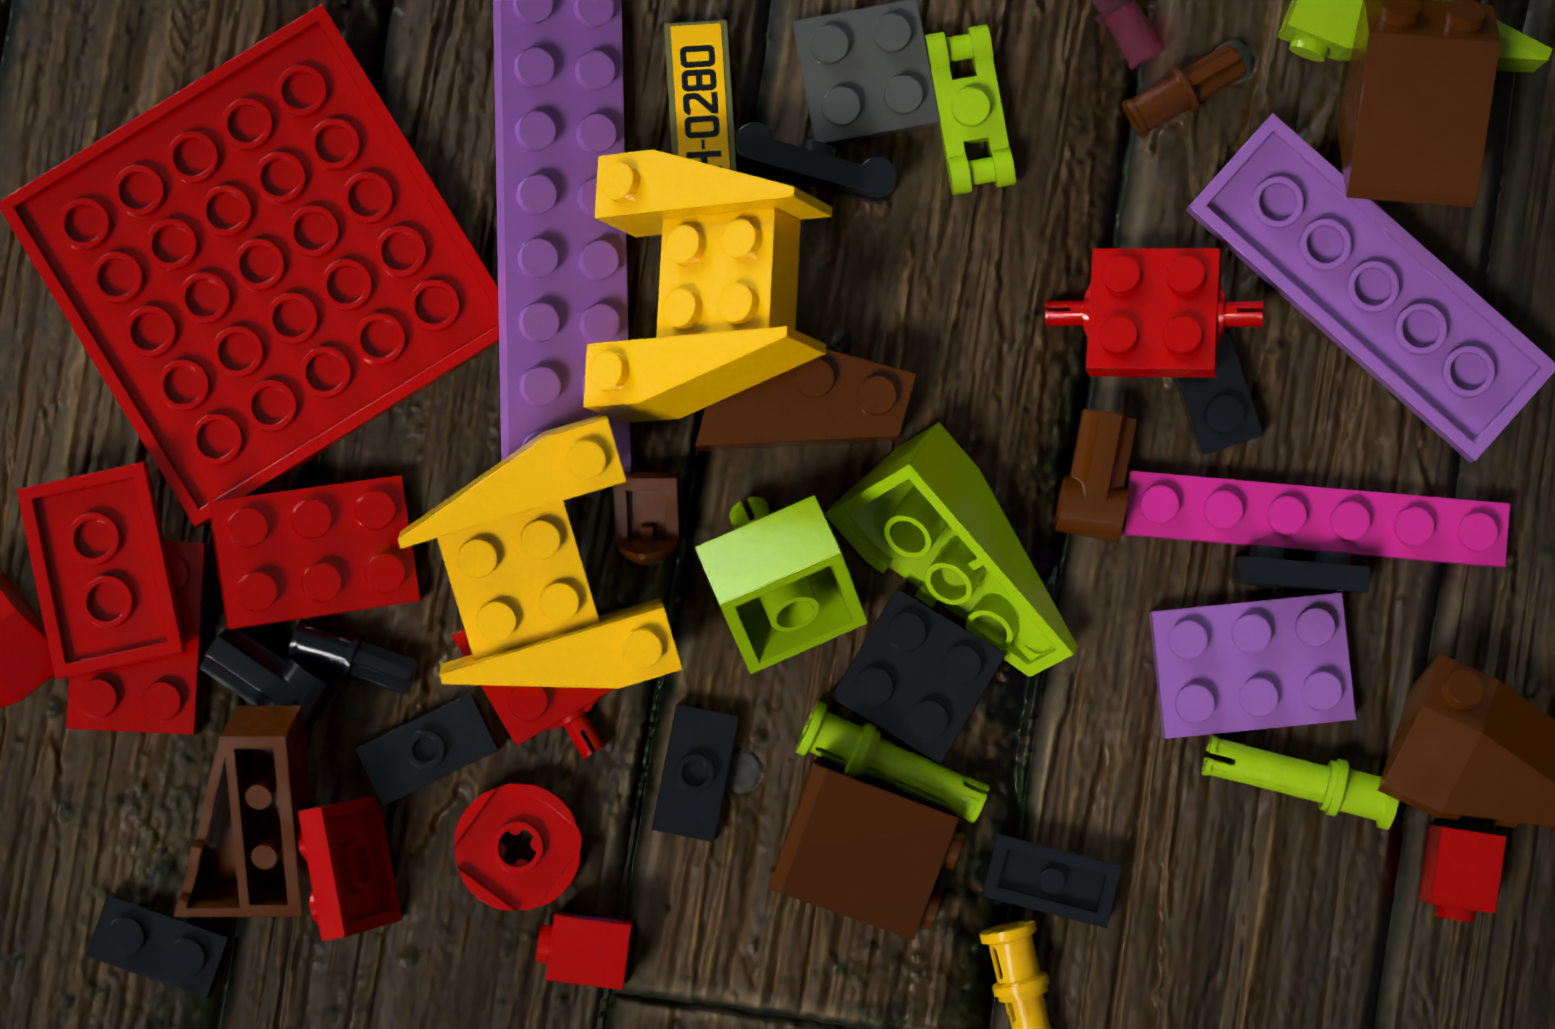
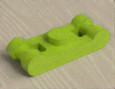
[924,24,1016,195]

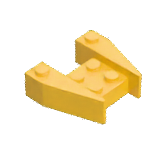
[583,149,833,423]
[398,414,682,689]

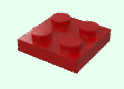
[297,795,402,941]

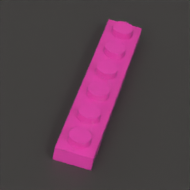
[1122,471,1510,568]

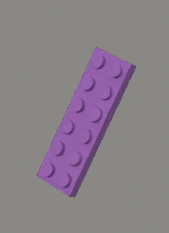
[1185,113,1555,463]

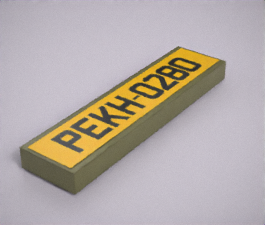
[664,20,737,172]

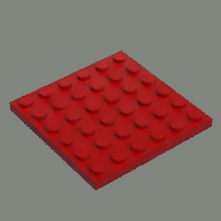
[0,4,499,528]

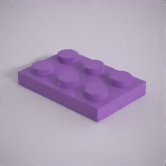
[1149,593,1356,739]

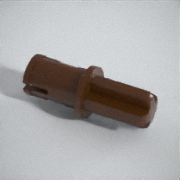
[1122,44,1247,138]

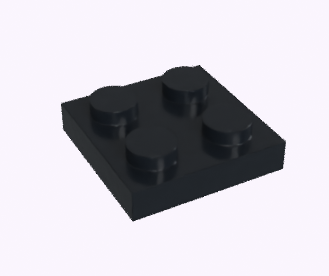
[831,588,1006,764]

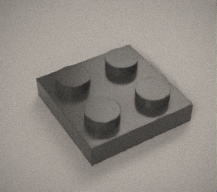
[792,0,940,145]

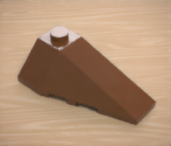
[1377,653,1555,832]

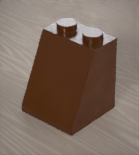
[1337,0,1500,208]
[768,762,965,940]

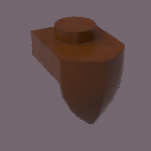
[613,472,681,566]

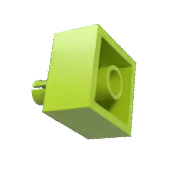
[695,495,868,675]

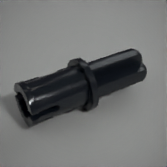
[288,619,418,694]

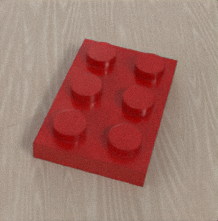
[16,462,187,679]
[208,475,420,630]
[66,541,209,735]

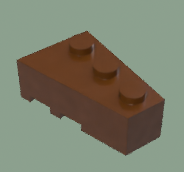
[695,349,916,452]
[174,706,312,917]

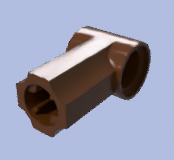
[1054,409,1137,543]

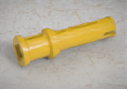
[979,919,1052,1029]

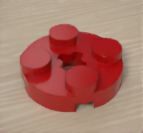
[454,783,583,911]

